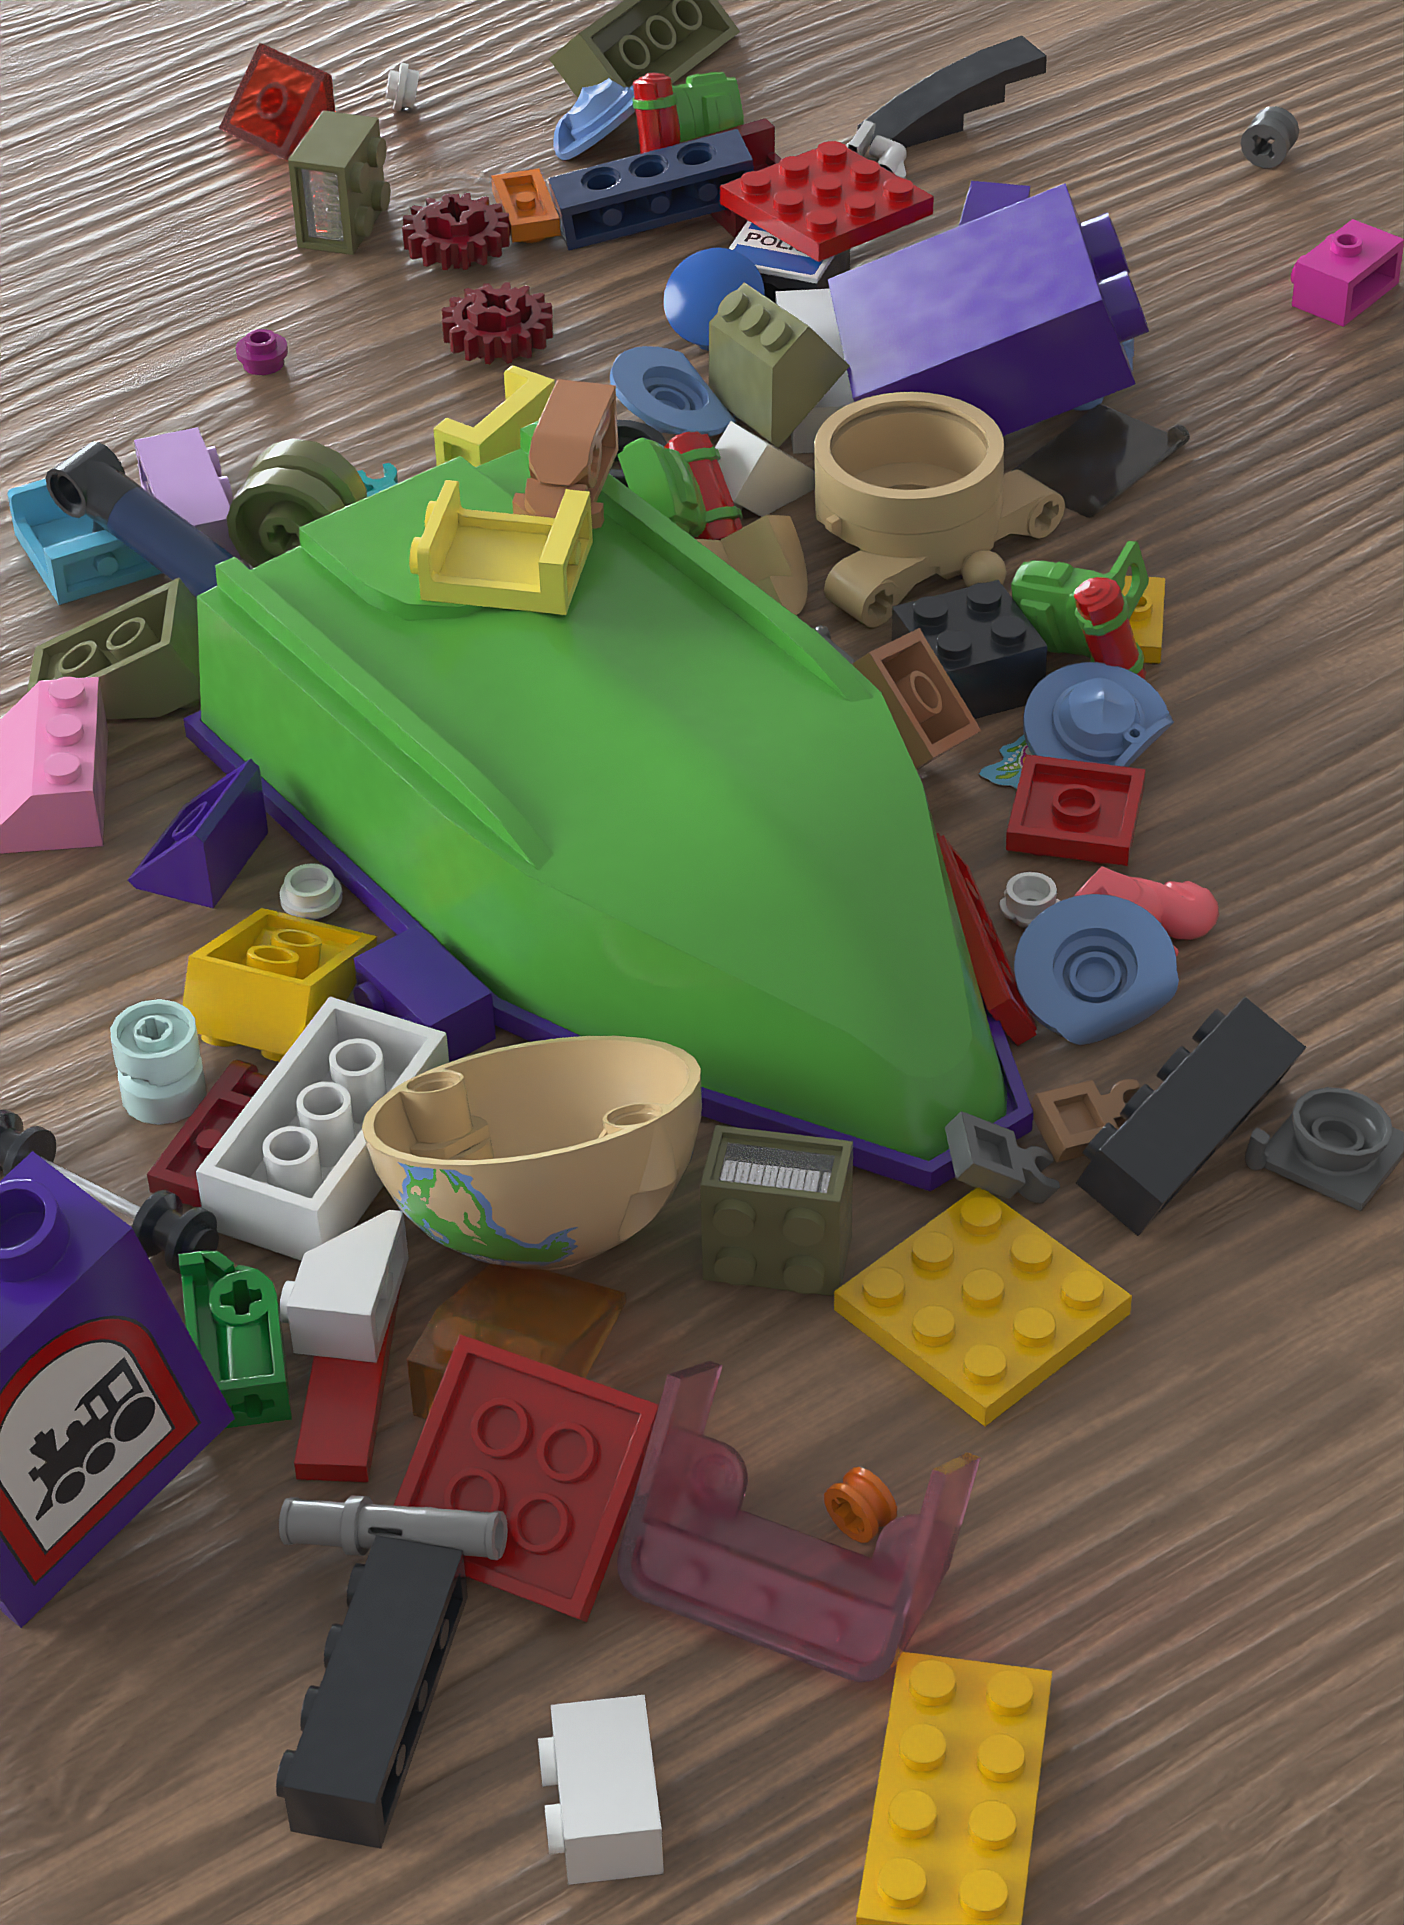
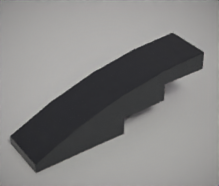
[857,35,1047,148]

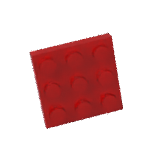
[720,141,934,262]
[393,1334,666,1622]

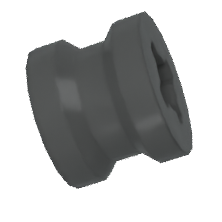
[1240,106,1299,168]

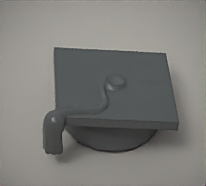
[1245,1087,1404,1211]

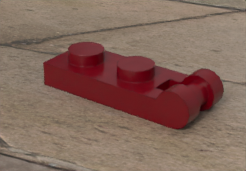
[147,1059,268,1208]

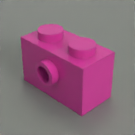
[1291,219,1404,327]

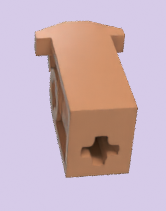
[512,379,618,529]

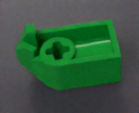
[178,1251,292,1429]

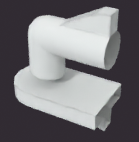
[846,120,907,179]

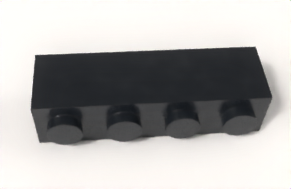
[1076,997,1307,1236]
[276,1535,468,1849]

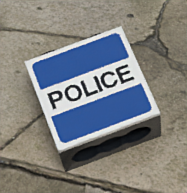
[729,221,850,303]

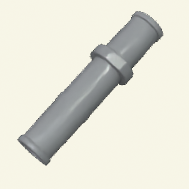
[279,1495,507,1560]

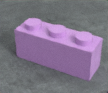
[134,427,240,560]

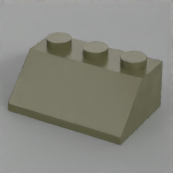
[708,282,850,448]

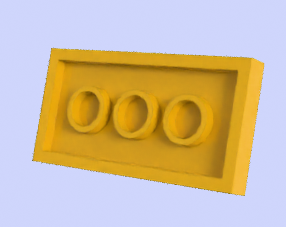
[856,1651,1052,1925]

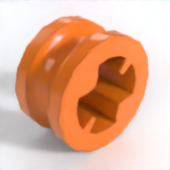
[824,1467,897,1543]

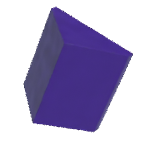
[128,759,268,909]

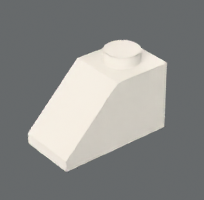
[715,421,815,517]
[279,1210,409,1363]

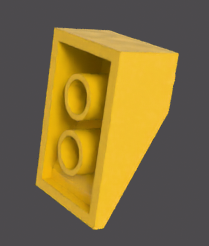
[183,908,378,1062]

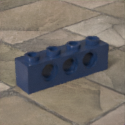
[548,129,754,251]

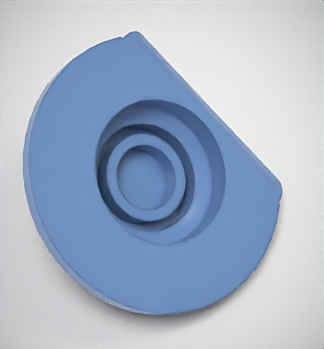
[553,78,636,160]
[610,346,736,437]
[1023,662,1174,767]
[1014,894,1179,1045]

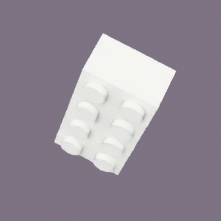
[196,997,449,1261]

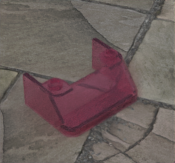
[617,1361,981,1682]

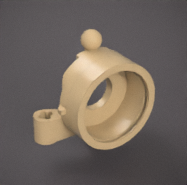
[814,392,1065,628]

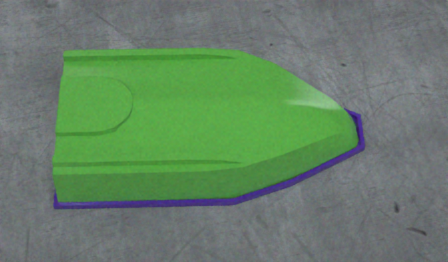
[183,421,1033,1191]

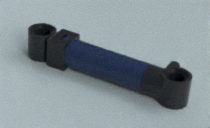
[46,441,251,598]

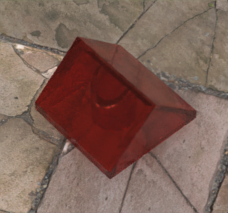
[218,43,335,162]

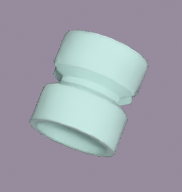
[110,999,206,1125]

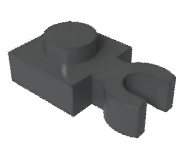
[945,1111,1060,1204]

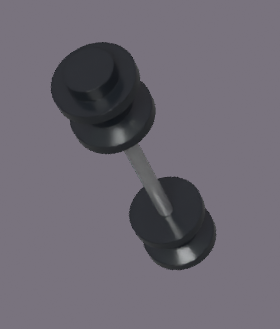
[0,1109,219,1274]

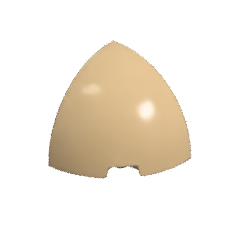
[696,515,808,615]

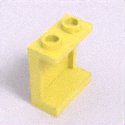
[433,365,555,467]
[409,480,593,615]

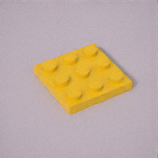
[834,1188,1132,1427]

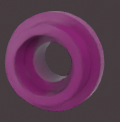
[235,329,288,375]

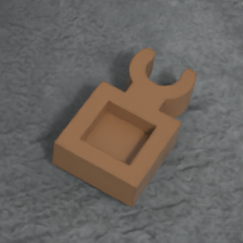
[1030,1079,1141,1163]

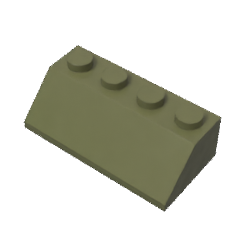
[549,0,740,112]

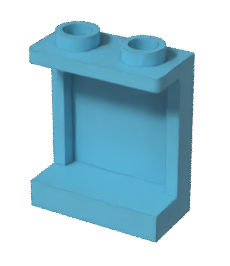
[7,479,162,605]

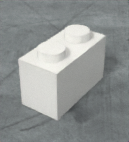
[538,1695,664,1885]

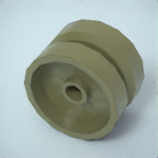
[226,439,367,568]

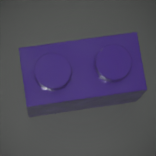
[353,925,496,1062]

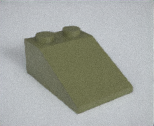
[26,578,201,719]

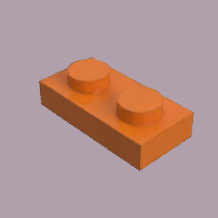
[491,168,561,243]

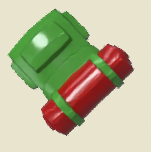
[632,72,744,154]
[618,431,743,540]
[1011,541,1149,680]

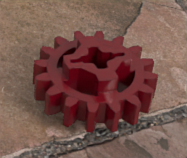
[402,193,510,270]
[442,282,554,365]

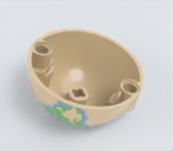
[362,1036,702,1270]

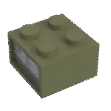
[288,111,391,255]
[700,1125,853,1296]

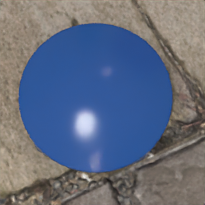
[664,248,765,351]

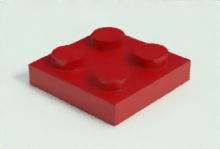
[1006,754,1146,866]

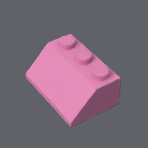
[0,677,108,854]

